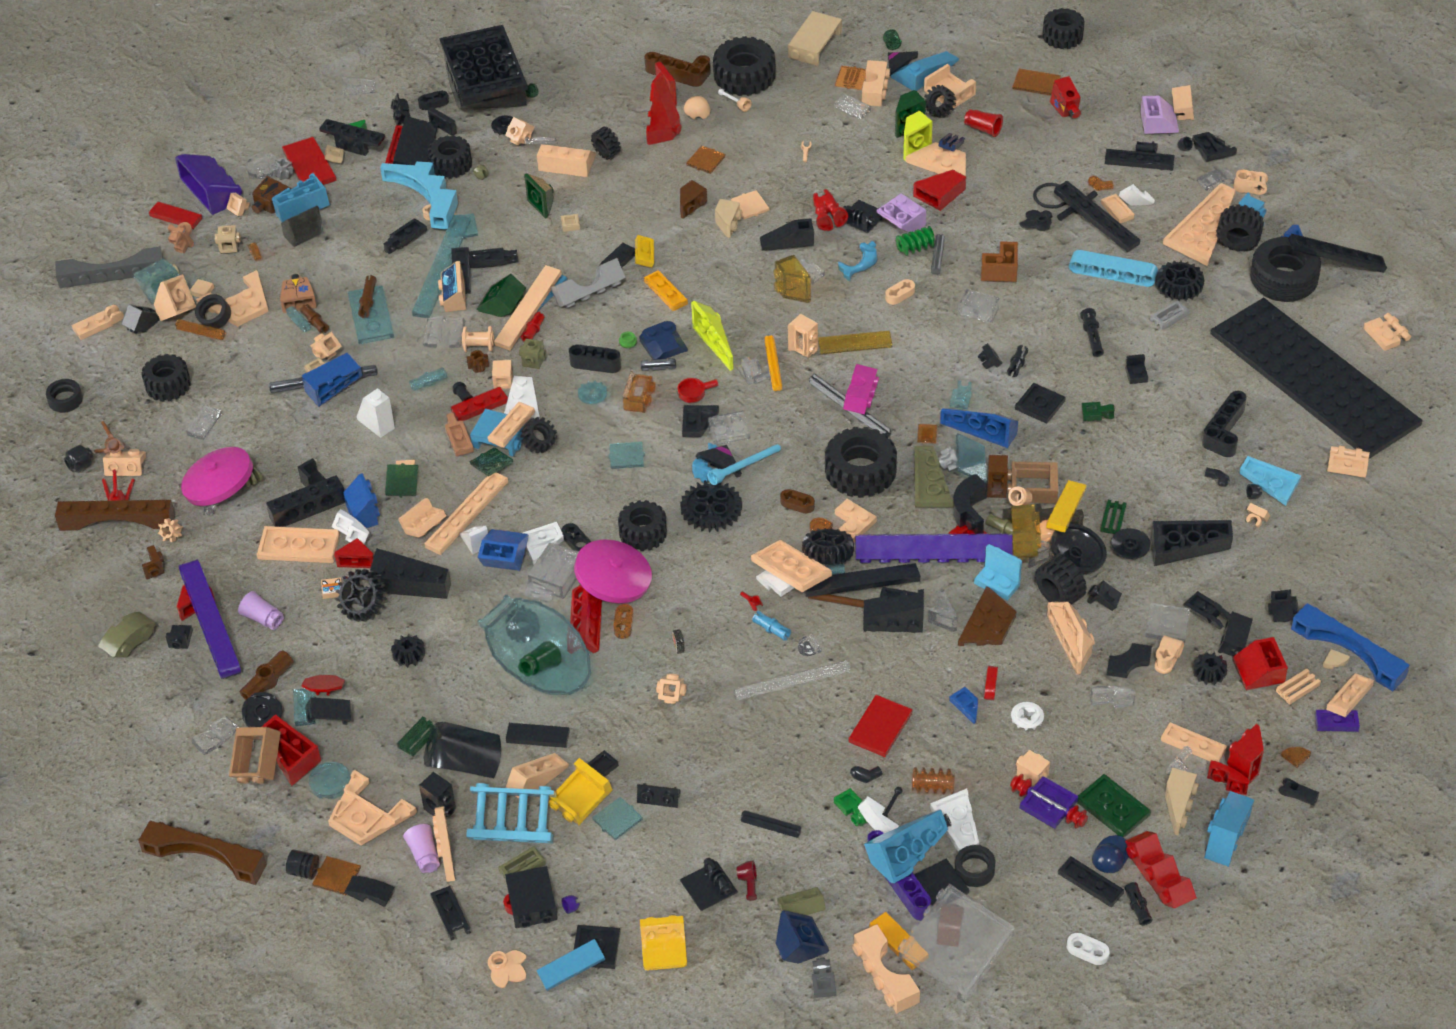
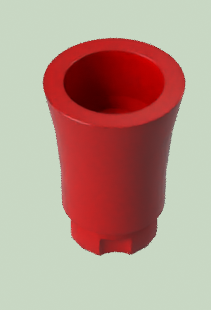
[964,109,1003,137]

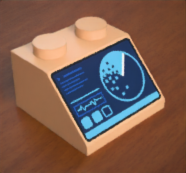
[438,261,466,312]

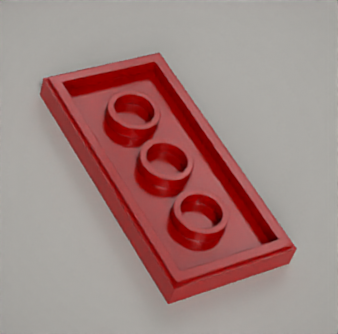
[282,137,337,185]

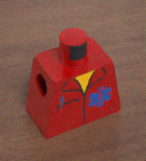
[1050,76,1081,118]

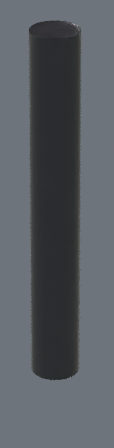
[1057,190,1098,221]

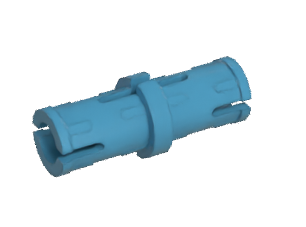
[752,611,791,641]

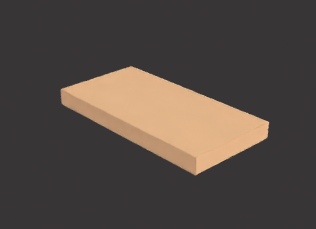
[257,526,340,563]
[751,540,832,592]

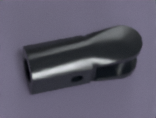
[1279,778,1320,806]

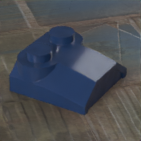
[639,321,688,359]

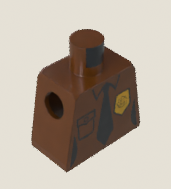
[251,176,292,214]

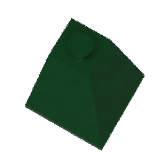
[524,173,554,219]

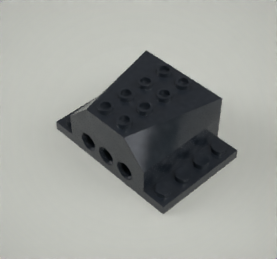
[439,25,528,109]

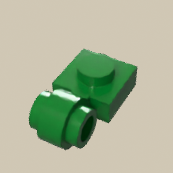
[834,788,868,826]

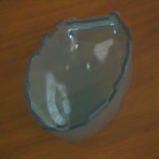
[477,594,591,698]

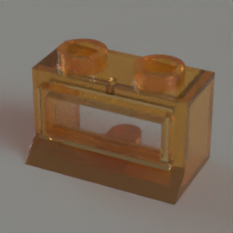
[623,370,656,413]

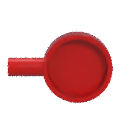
[677,378,718,403]

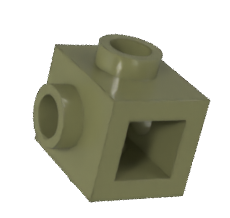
[519,339,546,369]

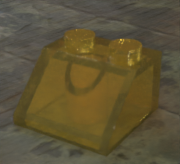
[773,254,811,303]

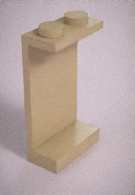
[788,11,842,66]

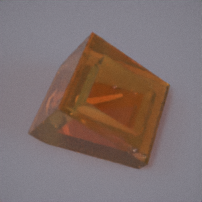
[917,424,937,444]

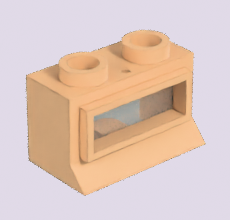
[788,314,818,357]

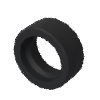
[195,294,231,330]
[45,379,83,413]
[955,845,996,887]

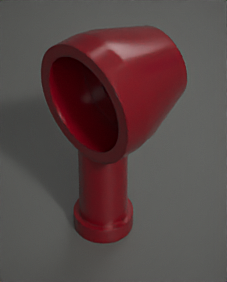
[737,860,757,901]

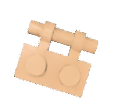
[1363,313,1411,351]
[1327,445,1370,478]

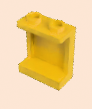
[548,758,613,825]

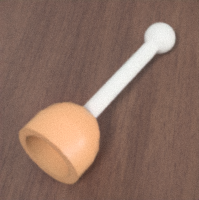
[718,89,752,112]

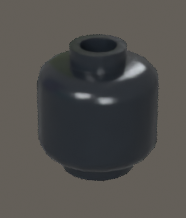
[64,445,94,472]

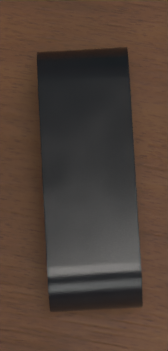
[569,344,621,373]

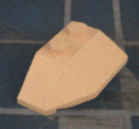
[1047,602,1095,674]

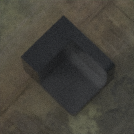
[297,458,326,487]

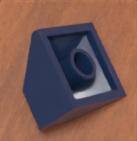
[775,910,830,964]

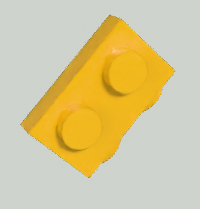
[640,915,687,971]

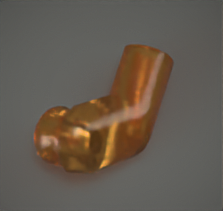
[1088,176,1113,191]

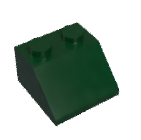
[476,274,526,317]

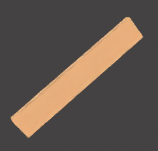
[494,265,562,351]
[424,472,508,555]

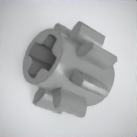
[272,158,293,179]
[938,446,962,471]

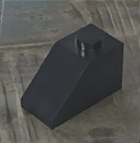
[122,304,160,334]

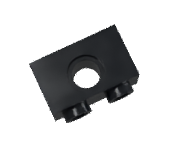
[419,772,456,818]

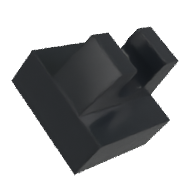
[978,343,1003,369]

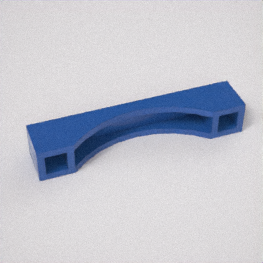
[1291,603,1410,692]

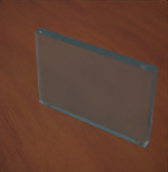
[956,433,987,483]

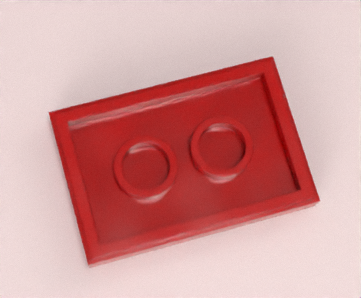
[849,695,913,757]

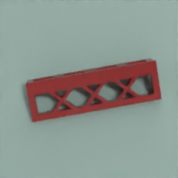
[568,585,602,654]

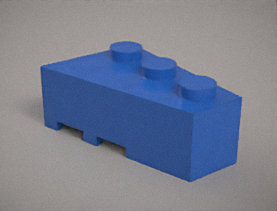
[301,353,362,407]

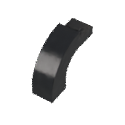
[953,474,987,534]

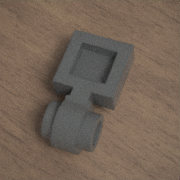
[812,958,836,998]

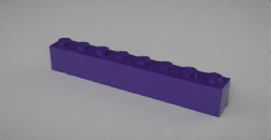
[855,534,1013,563]

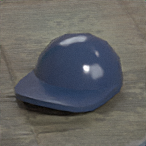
[1092,835,1129,873]

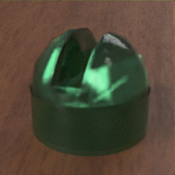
[525,83,539,98]

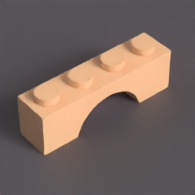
[852,924,920,1014]

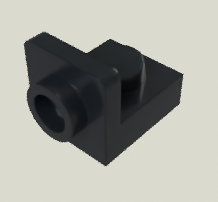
[1125,354,1149,384]
[165,625,193,649]

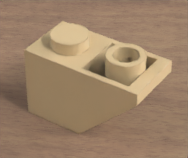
[715,199,742,238]

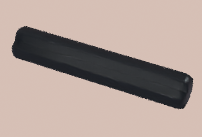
[741,810,801,838]

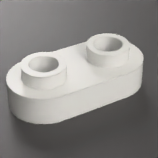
[1067,933,1110,965]

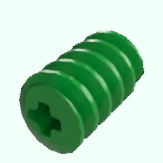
[896,226,935,256]

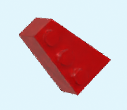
[261,715,321,787]

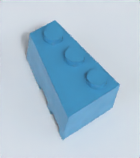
[272,173,330,223]
[1204,791,1255,867]

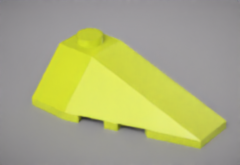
[691,301,733,371]

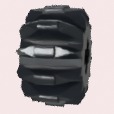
[391,634,425,668]
[1193,651,1228,686]

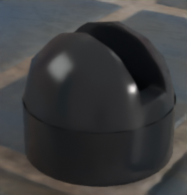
[1177,136,1193,151]
[1246,484,1262,499]

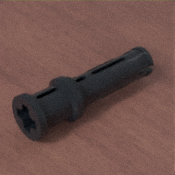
[1080,308,1104,357]

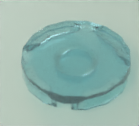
[309,762,351,799]

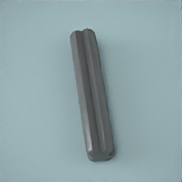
[931,234,945,275]

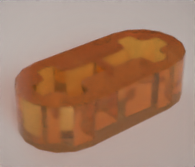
[613,604,634,639]

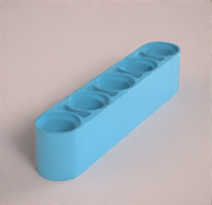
[1069,250,1158,287]

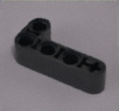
[1202,390,1247,457]

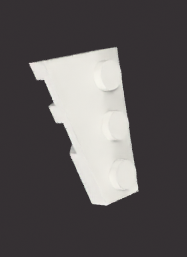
[504,376,540,422]
[930,788,979,852]

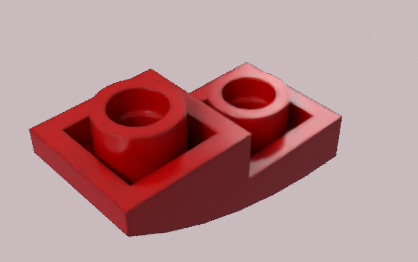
[1207,760,1250,796]

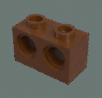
[987,455,1008,498]

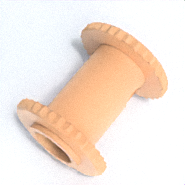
[462,326,494,352]

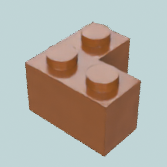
[981,241,1018,282]

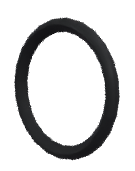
[1033,183,1066,209]

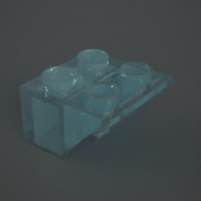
[133,258,179,305]

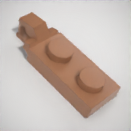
[445,413,474,457]

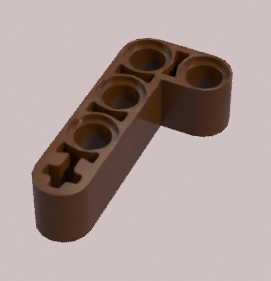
[644,52,711,87]

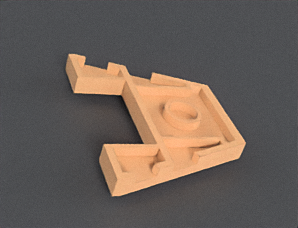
[196,270,269,327]
[328,770,417,846]

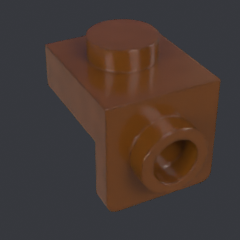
[142,545,165,579]

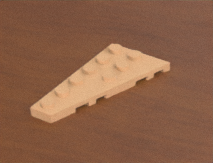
[1163,183,1236,266]

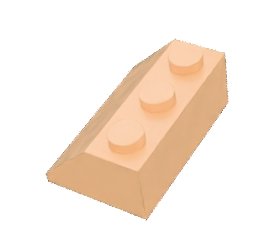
[537,144,596,177]

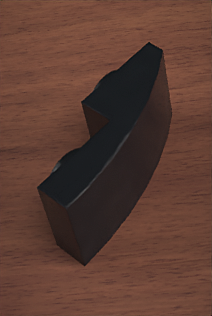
[344,875,395,907]

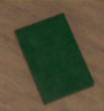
[1077,774,1151,838]

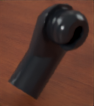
[1204,467,1230,487]
[850,766,883,783]

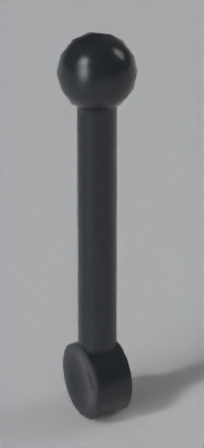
[882,787,903,818]

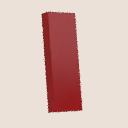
[149,201,202,230]

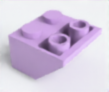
[1141,96,1179,134]
[877,194,926,232]

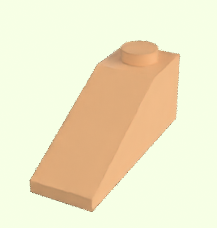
[506,753,569,798]

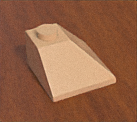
[154,274,196,321]

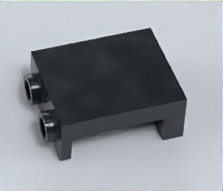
[505,866,558,928]

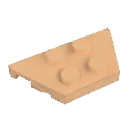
[906,142,966,176]
[433,806,455,882]

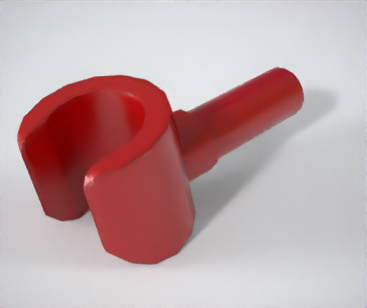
[740,591,763,611]

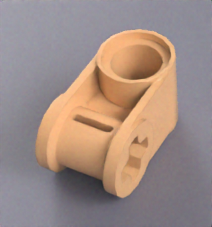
[1233,169,1268,195]
[1154,635,1184,674]

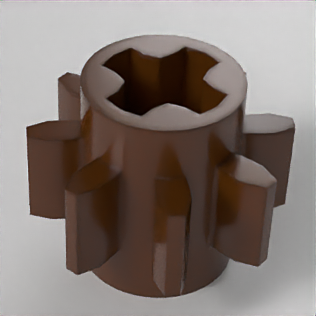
[466,350,489,373]

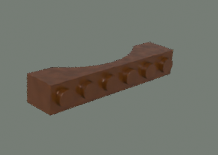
[55,500,175,531]
[138,820,267,885]

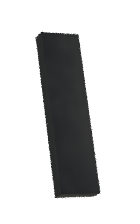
[1105,149,1175,171]

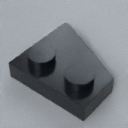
[1192,132,1237,162]

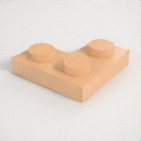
[835,499,877,542]

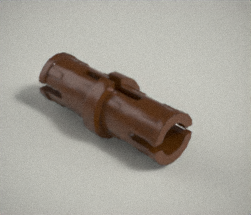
[300,304,329,334]

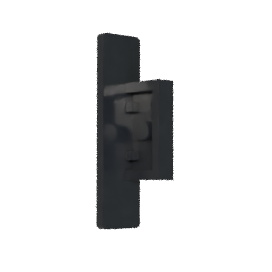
[319,119,386,156]

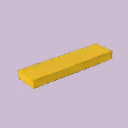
[1046,480,1087,532]

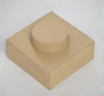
[325,145,343,164]

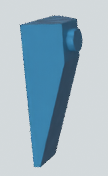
[891,51,959,91]
[864,809,948,883]

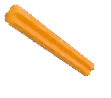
[765,335,782,391]

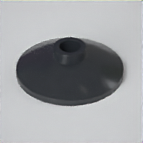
[1111,528,1150,559]

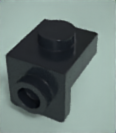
[1087,580,1122,611]

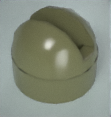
[473,164,489,180]

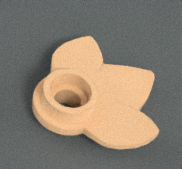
[488,950,527,988]

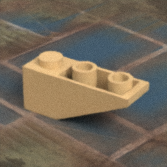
[1165,767,1199,835]

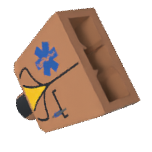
[280,274,317,313]

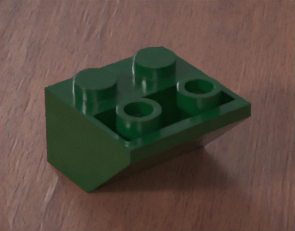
[895,90,926,138]

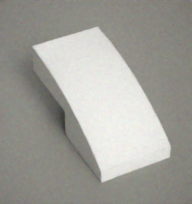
[332,509,369,544]
[756,570,794,597]
[858,796,899,833]

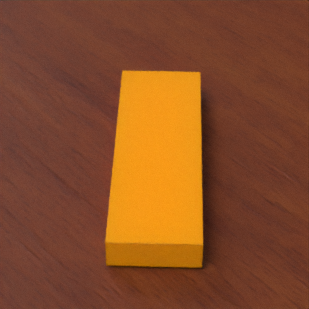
[644,270,688,311]
[869,912,929,970]

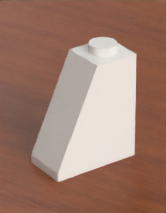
[357,388,395,438]

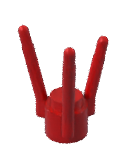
[102,469,135,501]

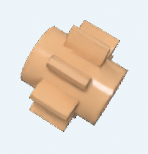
[158,518,183,542]

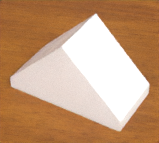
[459,525,488,554]

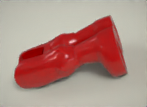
[813,189,848,231]

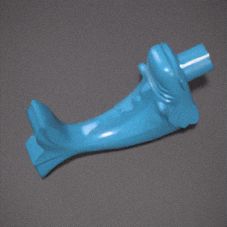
[838,241,878,281]
[692,443,717,483]

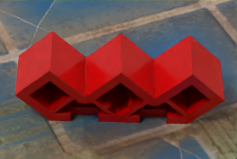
[1126,831,1197,908]

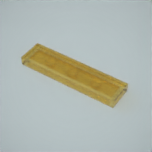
[818,330,892,355]

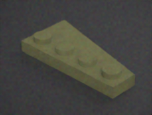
[914,446,953,508]

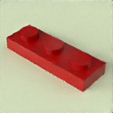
[450,386,508,421]

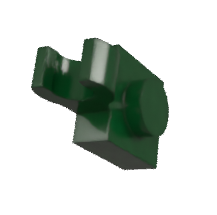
[1082,402,1115,421]

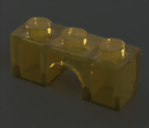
[1011,504,1042,558]

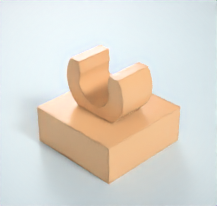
[227,193,250,216]
[1246,503,1270,528]

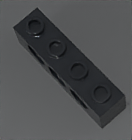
[266,475,345,527]

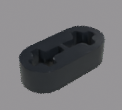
[418,90,449,111]

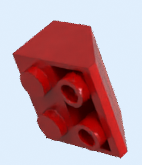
[1233,637,1288,690]
[1227,724,1264,784]

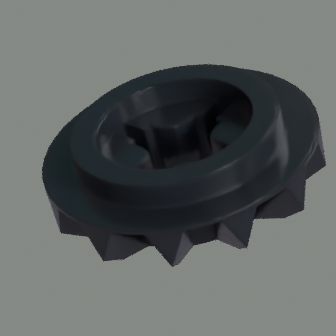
[491,115,513,135]

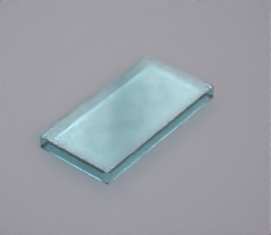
[348,285,394,344]

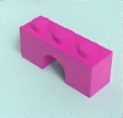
[843,364,879,415]

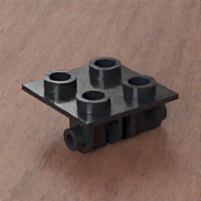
[843,199,883,233]
[680,858,738,911]

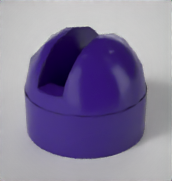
[561,895,580,914]

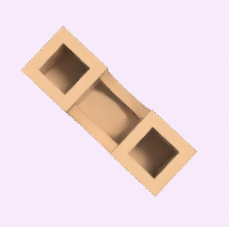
[862,60,890,106]

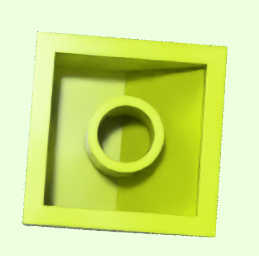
[903,111,933,161]

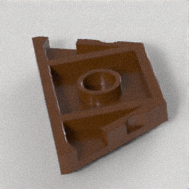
[958,586,1017,646]

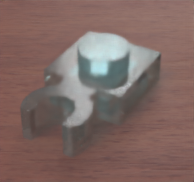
[950,380,972,410]

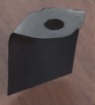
[423,722,501,779]

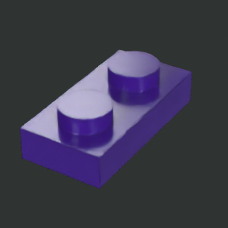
[1315,710,1360,732]

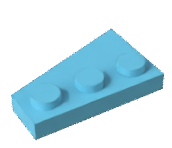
[1239,456,1301,506]

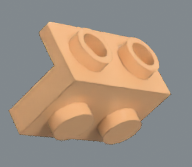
[103,449,146,476]
[399,498,446,538]

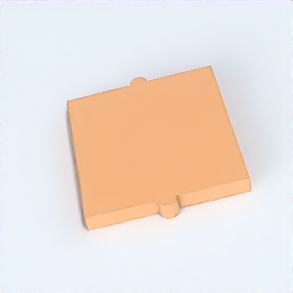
[731,190,770,219]

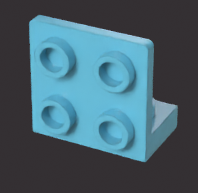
[974,544,1022,601]

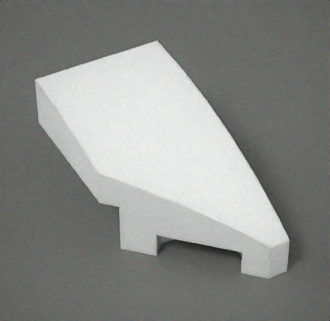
[1119,184,1155,206]

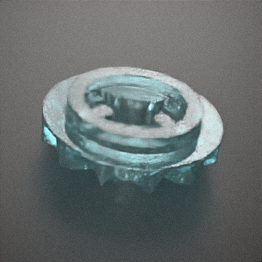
[578,380,607,404]

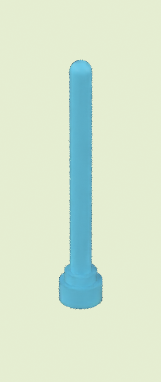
[707,444,781,485]

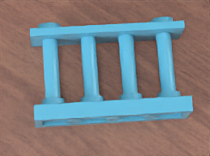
[466,783,557,844]

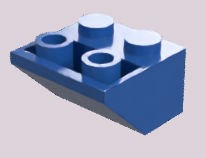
[343,473,380,528]
[477,529,529,571]

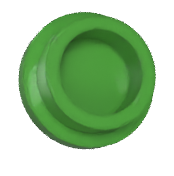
[619,331,637,348]

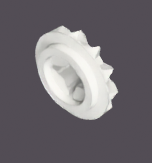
[1011,702,1044,730]

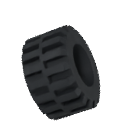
[1043,8,1085,49]
[428,135,472,179]
[1216,204,1264,252]
[141,354,191,402]
[618,500,667,551]
[1035,555,1087,605]

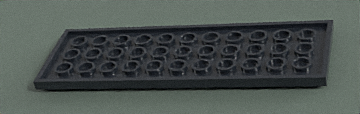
[1210,297,1423,459]

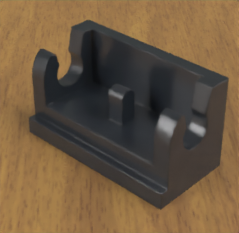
[1218,611,1253,656]
[305,697,351,725]

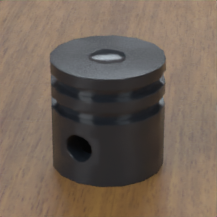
[286,849,319,880]

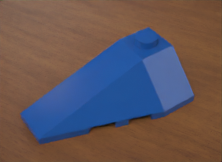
[940,408,1018,448]

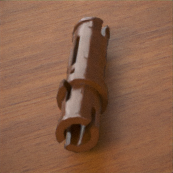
[358,275,377,318]

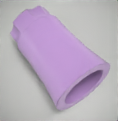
[238,591,284,630]
[403,824,440,873]

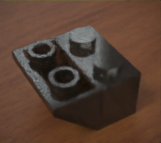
[281,206,324,247]

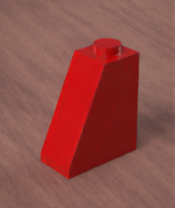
[913,169,966,211]

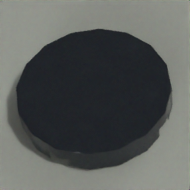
[242,692,283,727]

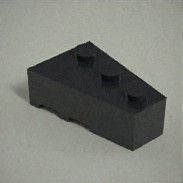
[863,589,924,633]

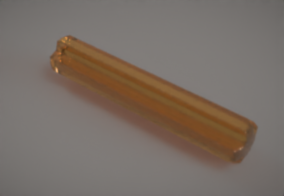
[175,319,226,340]

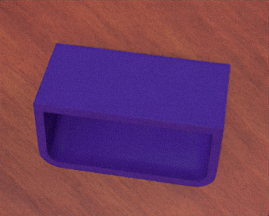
[175,154,242,215]

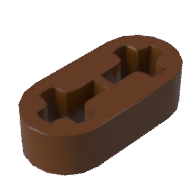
[780,489,815,514]

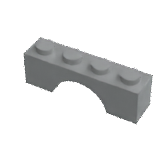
[551,258,626,308]

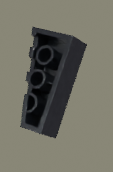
[1151,520,1233,566]
[369,548,451,599]

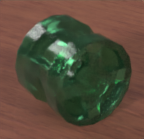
[883,29,902,50]

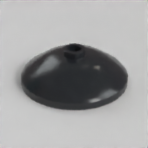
[1050,524,1107,573]

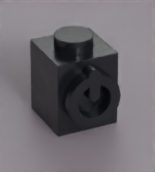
[1268,589,1299,622]

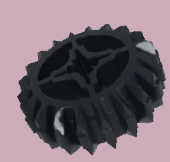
[1156,260,1205,302]
[802,528,854,566]
[335,569,388,622]

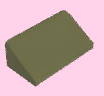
[777,887,825,915]

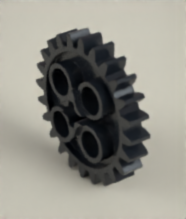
[680,480,742,532]

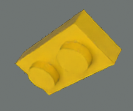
[635,235,654,268]

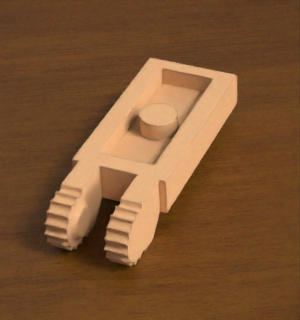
[72,304,124,340]

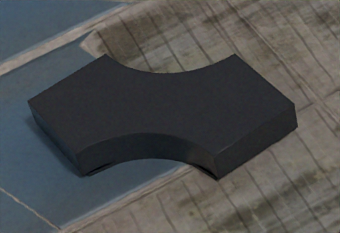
[1107,643,1152,678]

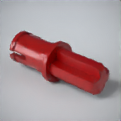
[521,312,545,342]

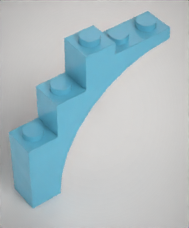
[380,161,458,229]

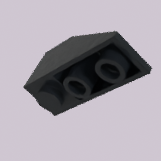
[760,218,814,251]

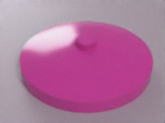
[181,447,253,506]
[574,539,652,603]

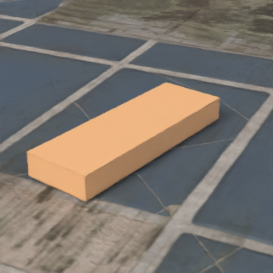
[488,402,535,448]
[1327,673,1374,717]
[1161,722,1227,762]

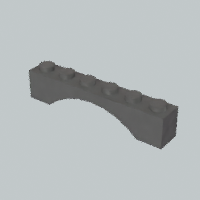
[55,246,164,288]

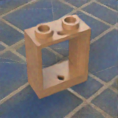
[1007,461,1058,504]
[229,727,281,784]

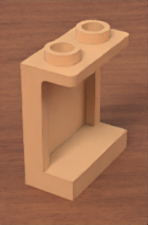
[924,64,976,108]

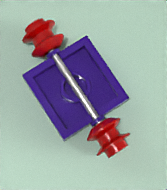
[1010,774,1088,829]

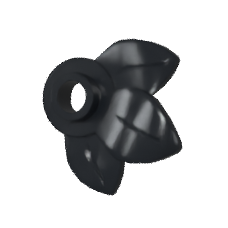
[1019,210,1053,231]

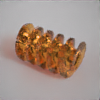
[912,767,955,795]

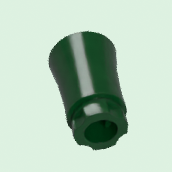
[518,641,561,677]

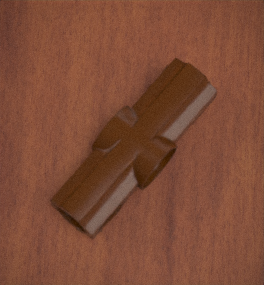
[239,650,294,700]

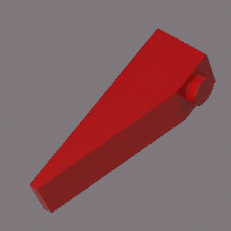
[646,72,682,145]

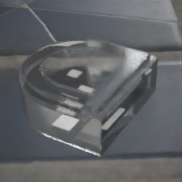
[798,634,821,656]

